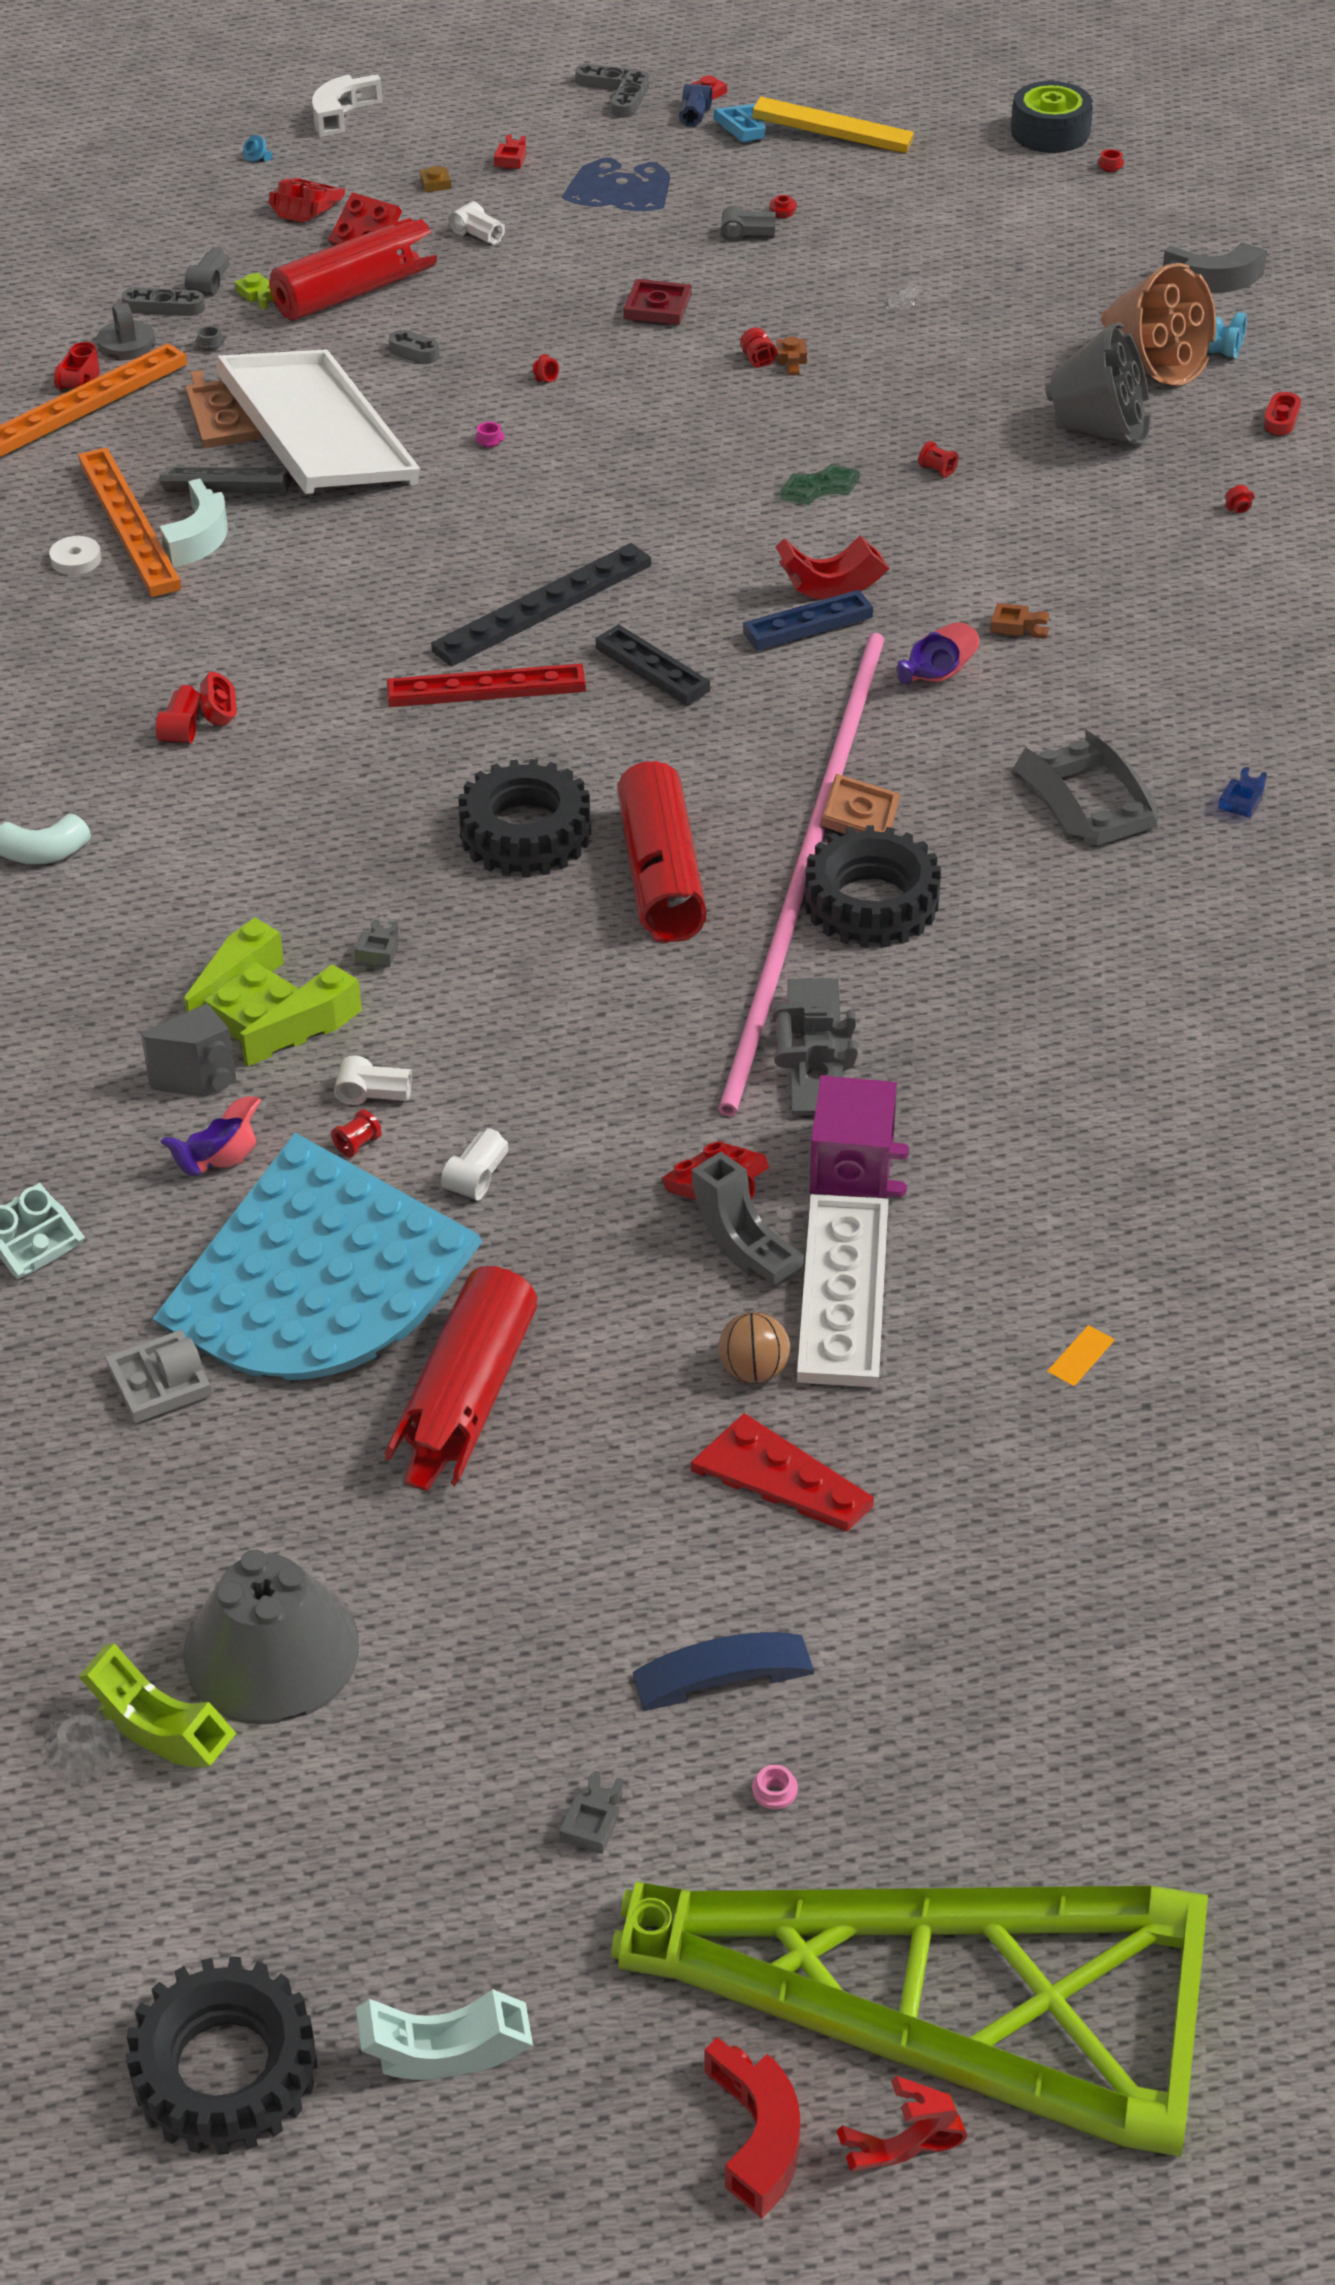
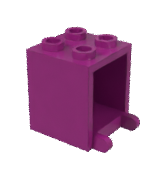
[809,1075,909,1199]

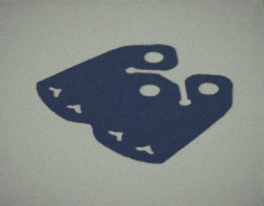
[562,157,670,211]

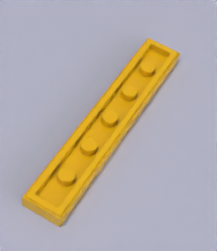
[752,96,914,153]

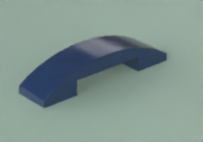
[633,1632,814,1711]

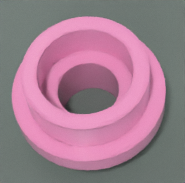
[752,1765,798,1810]

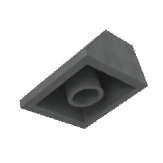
[141,1003,236,1096]

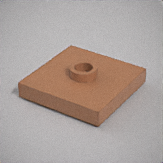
[820,773,901,834]

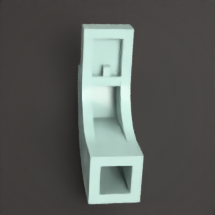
[160,479,228,567]
[356,1989,533,2080]

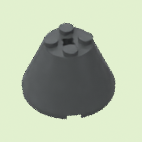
[1045,322,1150,445]
[184,1549,359,1724]

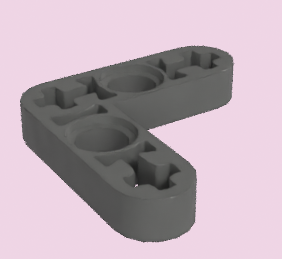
[575,64,649,118]

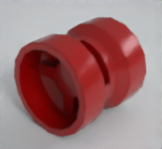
[740,327,777,368]

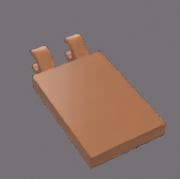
[185,370,263,448]

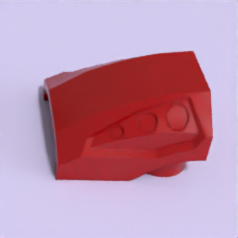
[268,178,345,223]

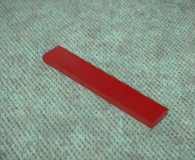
[386,663,586,707]

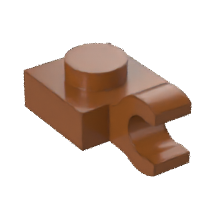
[776,337,807,375]
[991,603,1049,639]

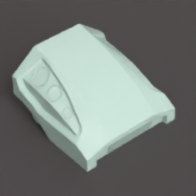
[0,1183,85,1279]

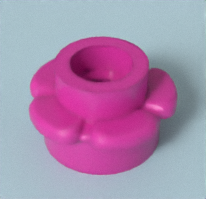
[475,421,504,448]

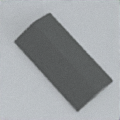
[159,467,291,493]

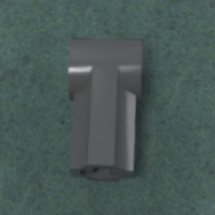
[720,206,776,242]
[185,247,230,295]

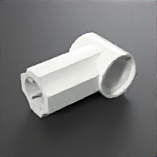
[448,201,505,245]
[334,1056,412,1105]
[441,1128,508,1201]

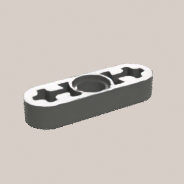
[122,287,205,316]

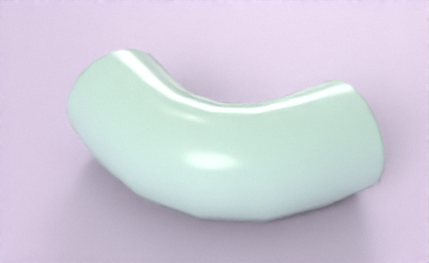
[0,814,91,864]

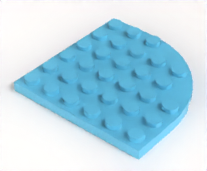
[153,1133,483,1380]

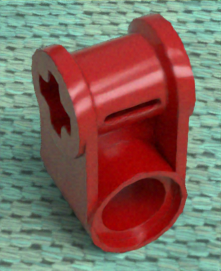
[54,342,100,390]

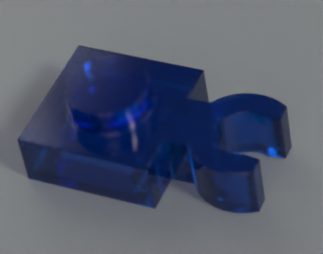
[1218,767,1267,819]

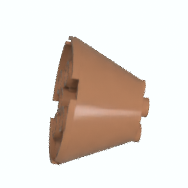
[1101,263,1216,386]

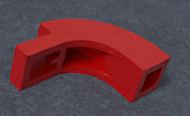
[775,535,890,600]
[704,2037,801,2219]

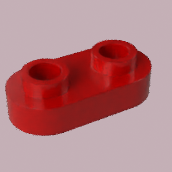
[1264,392,1301,435]
[200,672,237,726]

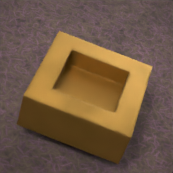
[420,166,452,192]

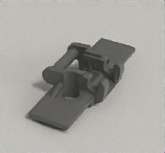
[772,978,858,1115]

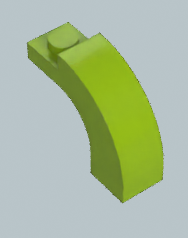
[78,1643,237,1768]

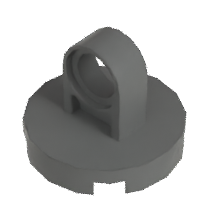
[97,303,156,360]

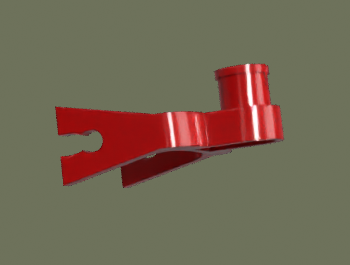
[836,2076,967,2172]

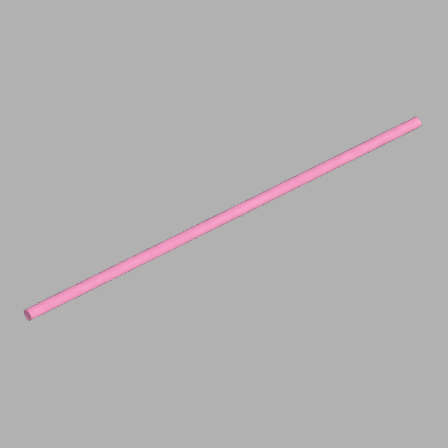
[718,633,884,1116]

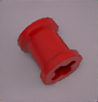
[918,441,959,478]
[331,1109,382,1157]

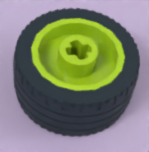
[1011,81,1093,153]

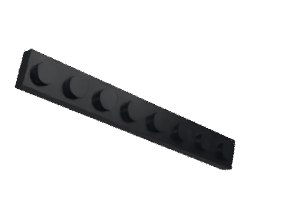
[431,543,651,667]

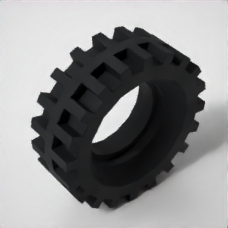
[458,759,591,877]
[805,825,941,948]
[126,1956,317,2155]

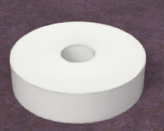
[49,536,101,575]

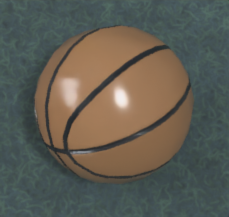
[718,1312,790,1384]

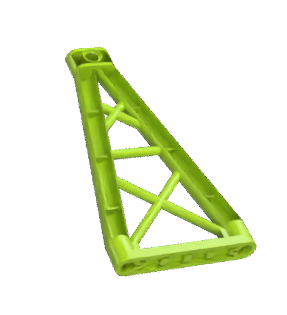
[611,1881,1208,2157]

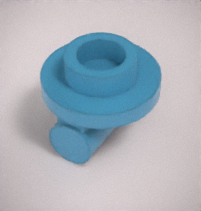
[243,135,273,162]

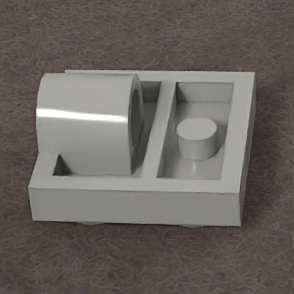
[105,1330,212,1423]

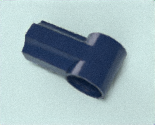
[679,84,712,127]

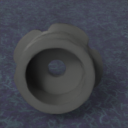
[196,326,224,351]

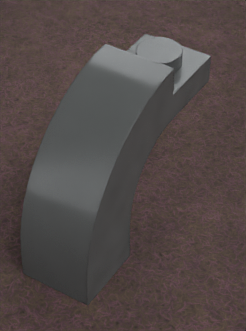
[1163,242,1267,293]
[691,1152,804,1285]

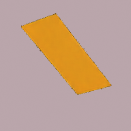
[1047,1325,1116,1386]

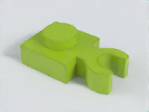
[234,273,274,309]

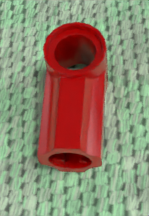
[156,685,201,744]

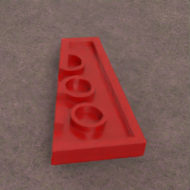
[691,1413,874,1532]

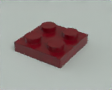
[623,279,692,325]

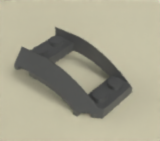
[1012,729,1158,846]

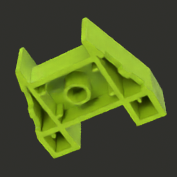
[184,917,362,1066]

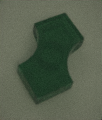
[781,464,860,505]

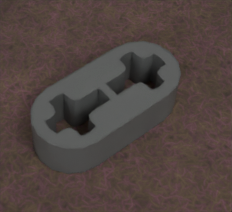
[389,330,439,364]

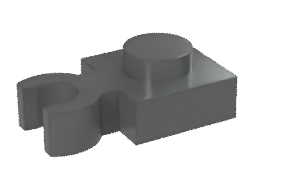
[355,920,398,967]
[560,1771,623,1854]

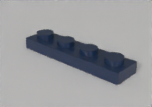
[743,590,873,651]

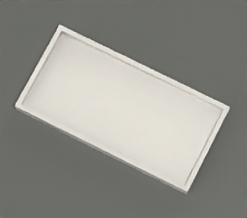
[216,349,420,494]

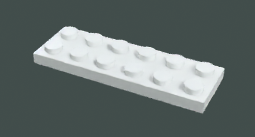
[797,1194,888,1388]

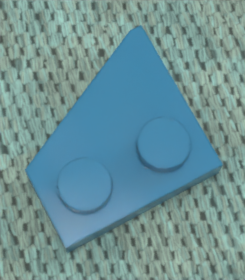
[713,104,766,143]

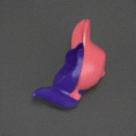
[896,622,979,685]
[160,1096,261,1176]

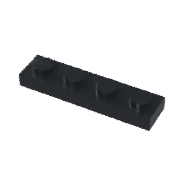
[595,624,710,706]

